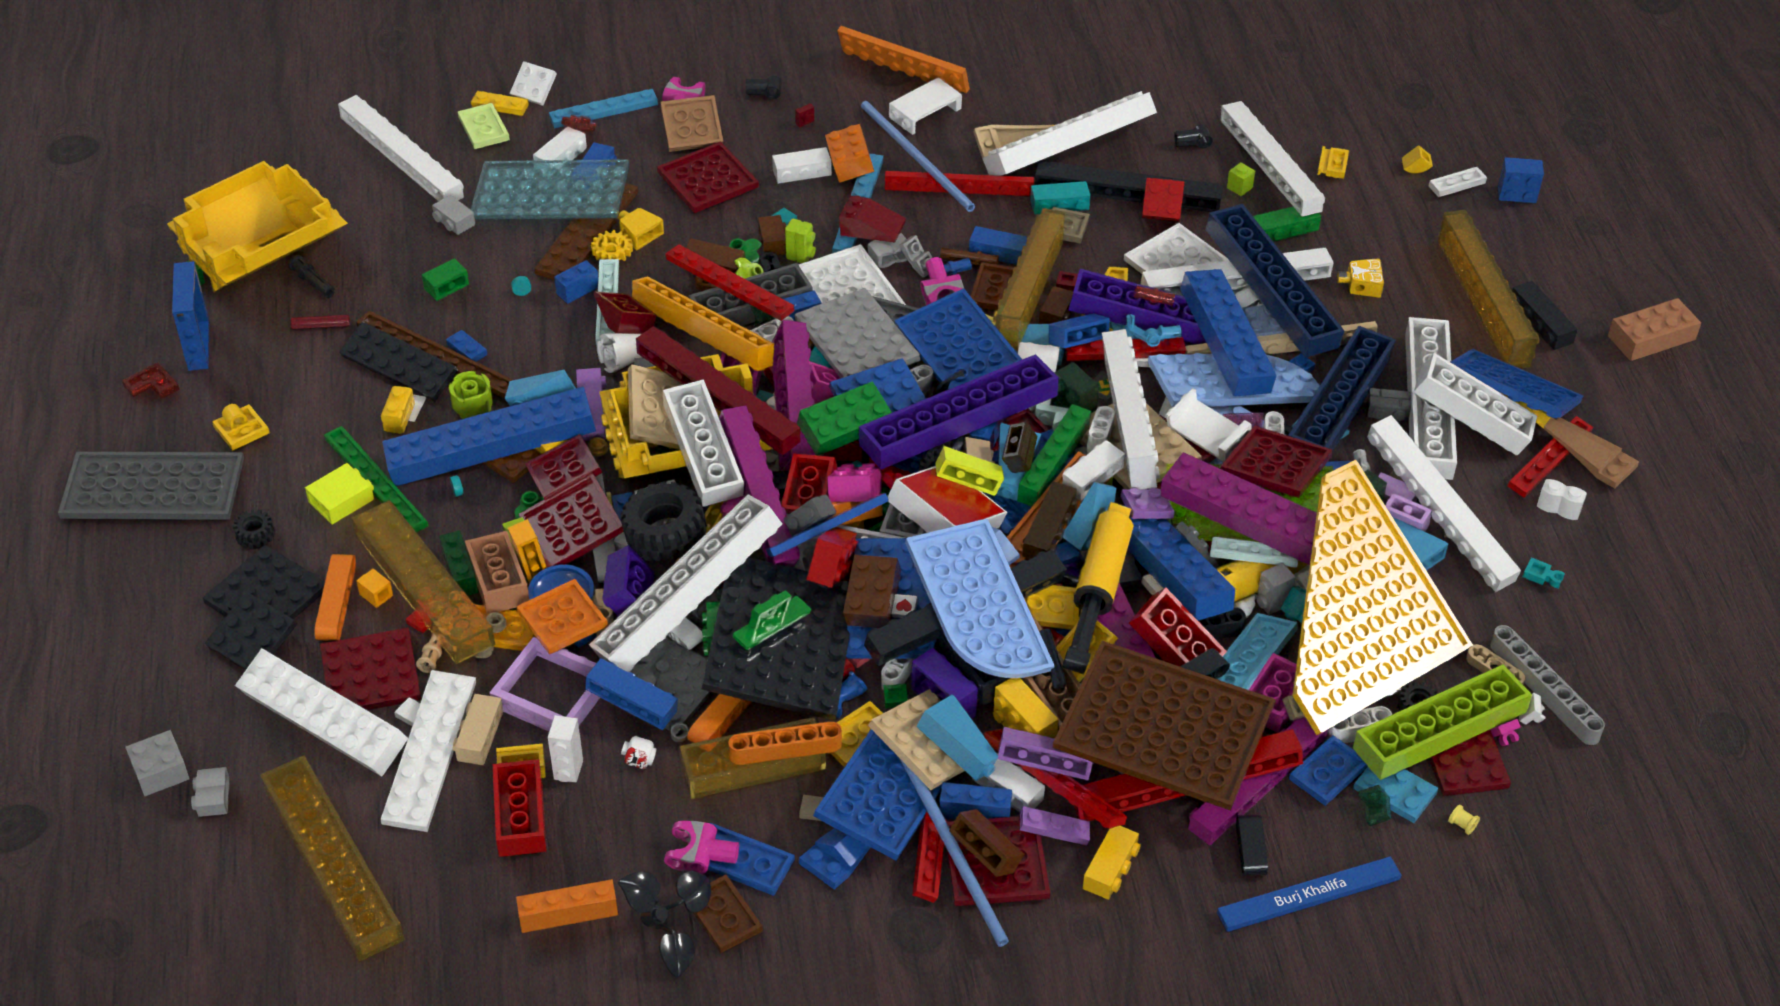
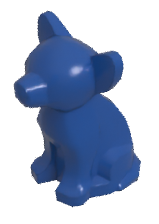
[836,671,868,719]

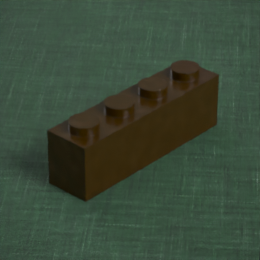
[1022,481,1079,559]

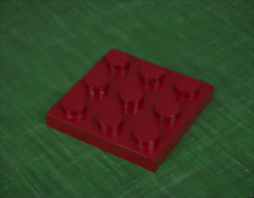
[525,434,602,500]
[1429,730,1511,796]

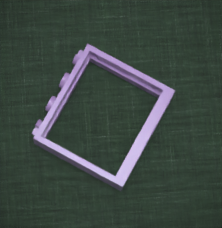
[490,637,600,732]

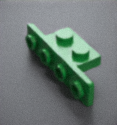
[733,590,811,650]

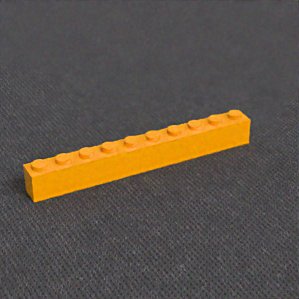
[632,276,774,371]

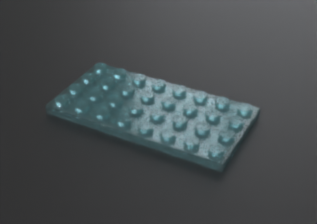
[470,159,630,219]

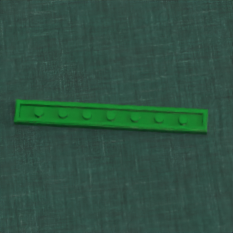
[324,426,428,536]

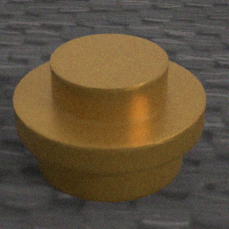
[587,437,608,456]

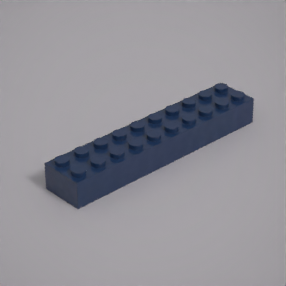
[1206,204,1344,358]
[1288,326,1396,452]

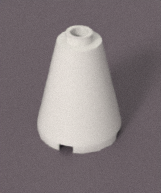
[597,333,643,373]

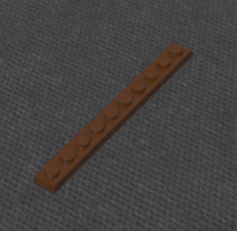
[356,311,513,399]

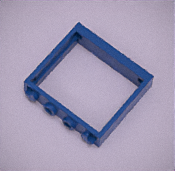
[172,261,209,371]

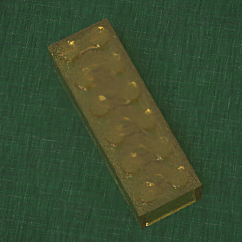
[680,717,826,799]

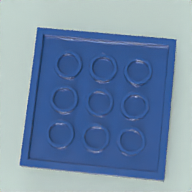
[829,358,926,441]

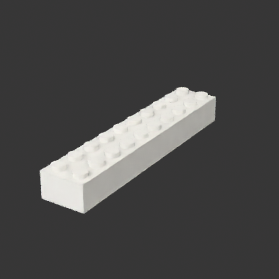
[983,91,1157,176]
[1405,317,1457,480]
[1102,329,1160,489]
[589,495,782,672]

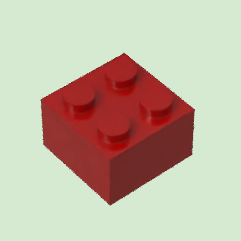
[1142,178,1184,222]

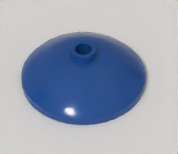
[528,565,594,600]

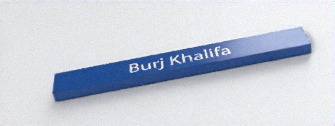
[1217,856,1402,932]

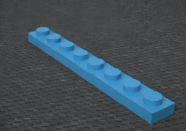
[832,154,883,254]

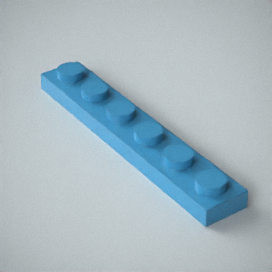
[549,89,658,129]

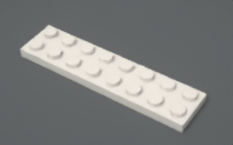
[381,670,476,832]

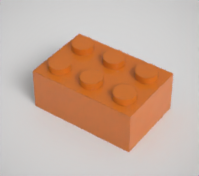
[825,124,875,183]

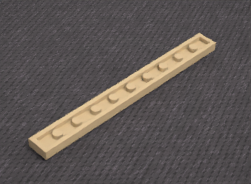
[1185,321,1378,355]

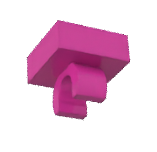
[1490,719,1521,746]

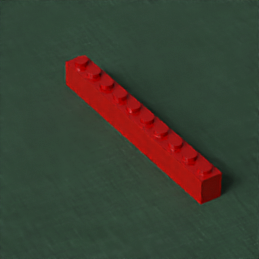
[1073,729,1303,821]

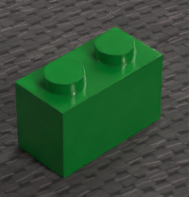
[422,258,469,301]

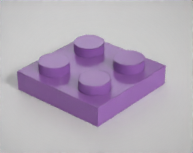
[1120,488,1175,519]

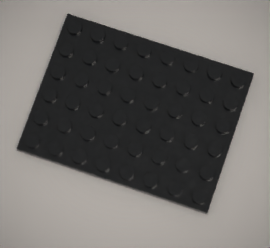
[701,557,850,721]

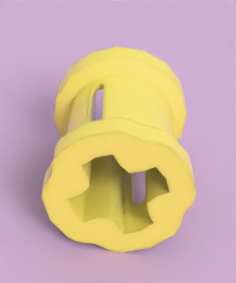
[1448,805,1480,835]

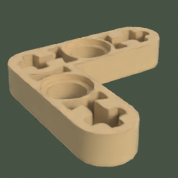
[1466,644,1525,684]

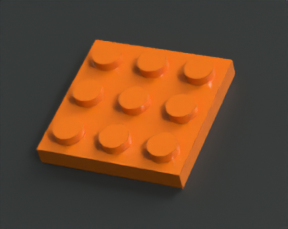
[517,579,608,655]

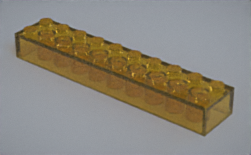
[993,208,1065,351]
[1438,209,1539,369]
[352,500,496,664]
[261,755,404,962]

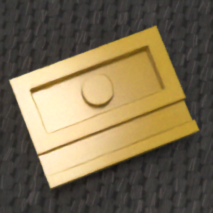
[1317,146,1349,179]

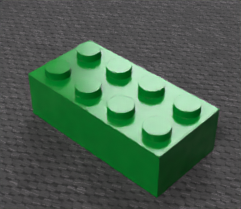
[797,381,892,456]

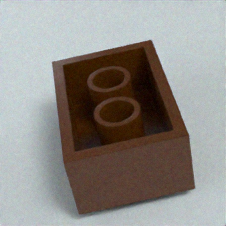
[843,555,901,628]

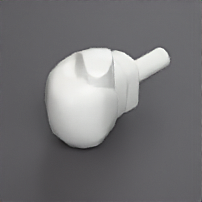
[1234,594,1257,617]

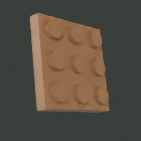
[660,95,724,152]

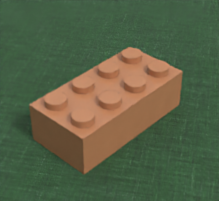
[1608,298,1701,361]
[465,531,529,615]

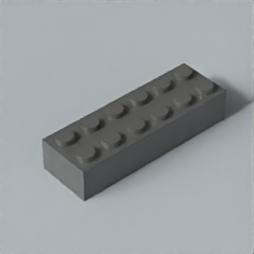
[689,263,813,326]

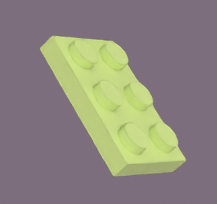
[458,103,510,149]

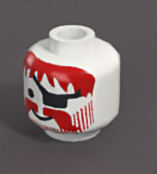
[621,736,657,769]

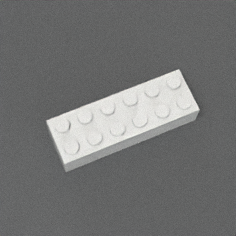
[1414,353,1537,455]
[663,380,744,507]

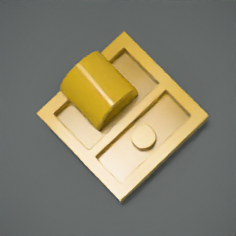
[212,404,270,451]

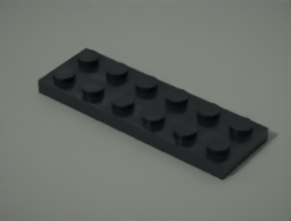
[339,322,458,402]

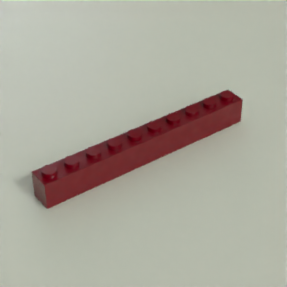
[636,326,801,455]

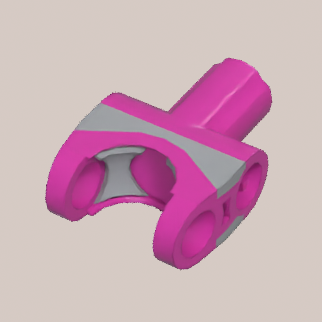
[662,77,705,101]
[920,257,964,305]
[664,821,739,874]

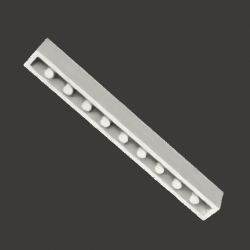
[338,95,464,201]
[1221,101,1325,216]
[1141,248,1334,296]
[1367,415,1521,592]

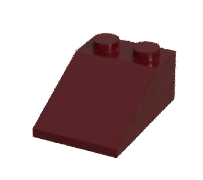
[839,196,906,243]
[594,291,656,334]

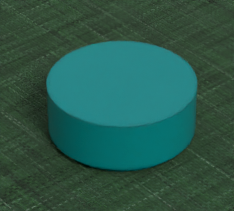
[511,276,531,296]
[450,475,464,497]

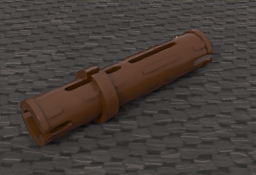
[940,247,999,266]

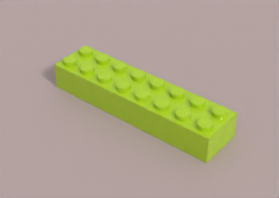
[1353,664,1532,780]

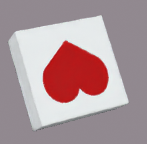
[892,594,918,618]

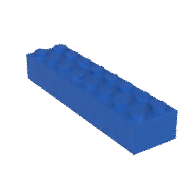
[1180,269,1277,397]
[1123,505,1235,620]

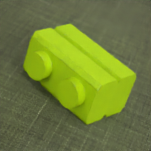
[785,218,816,263]

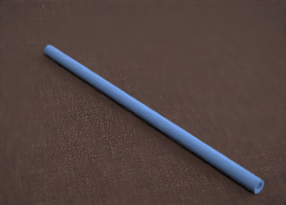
[861,101,975,212]
[900,759,1009,947]

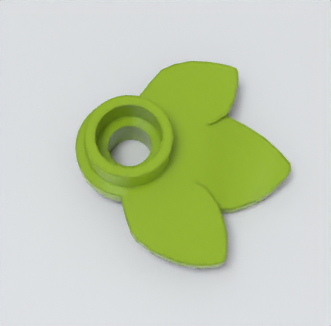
[734,258,764,279]

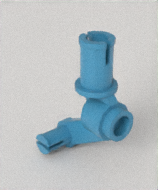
[1124,314,1181,347]

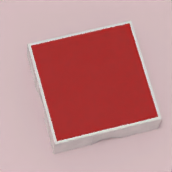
[888,466,1007,533]

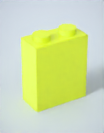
[305,463,374,525]

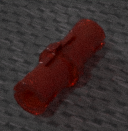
[1133,285,1175,306]

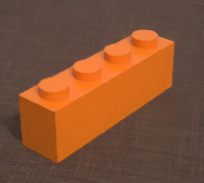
[516,879,618,933]

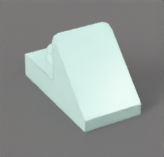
[1035,403,1069,431]

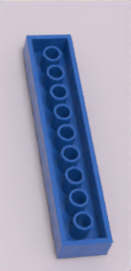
[382,386,596,486]

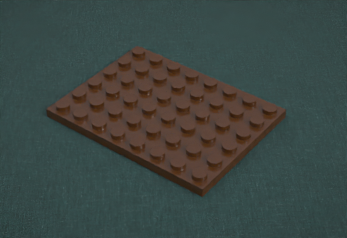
[1053,640,1276,811]

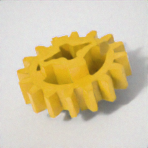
[591,230,633,261]

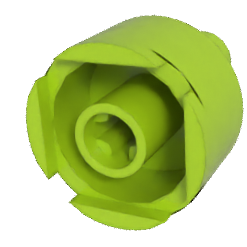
[449,371,492,419]

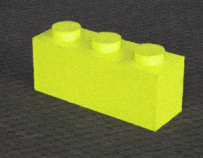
[935,446,1004,496]

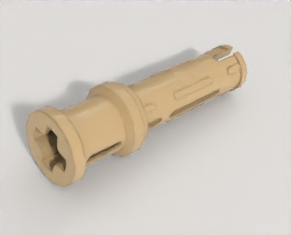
[416,614,452,673]

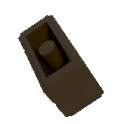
[1002,422,1038,473]

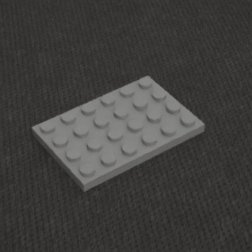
[795,288,921,378]

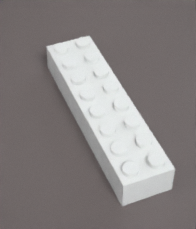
[235,648,408,777]

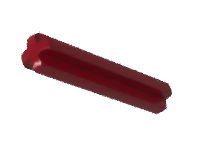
[290,315,350,329]

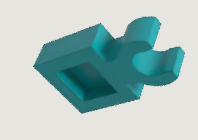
[1523,557,1565,588]

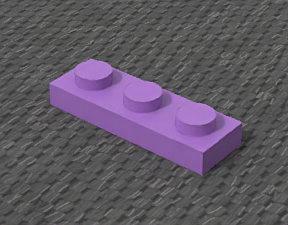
[1020,806,1090,846]

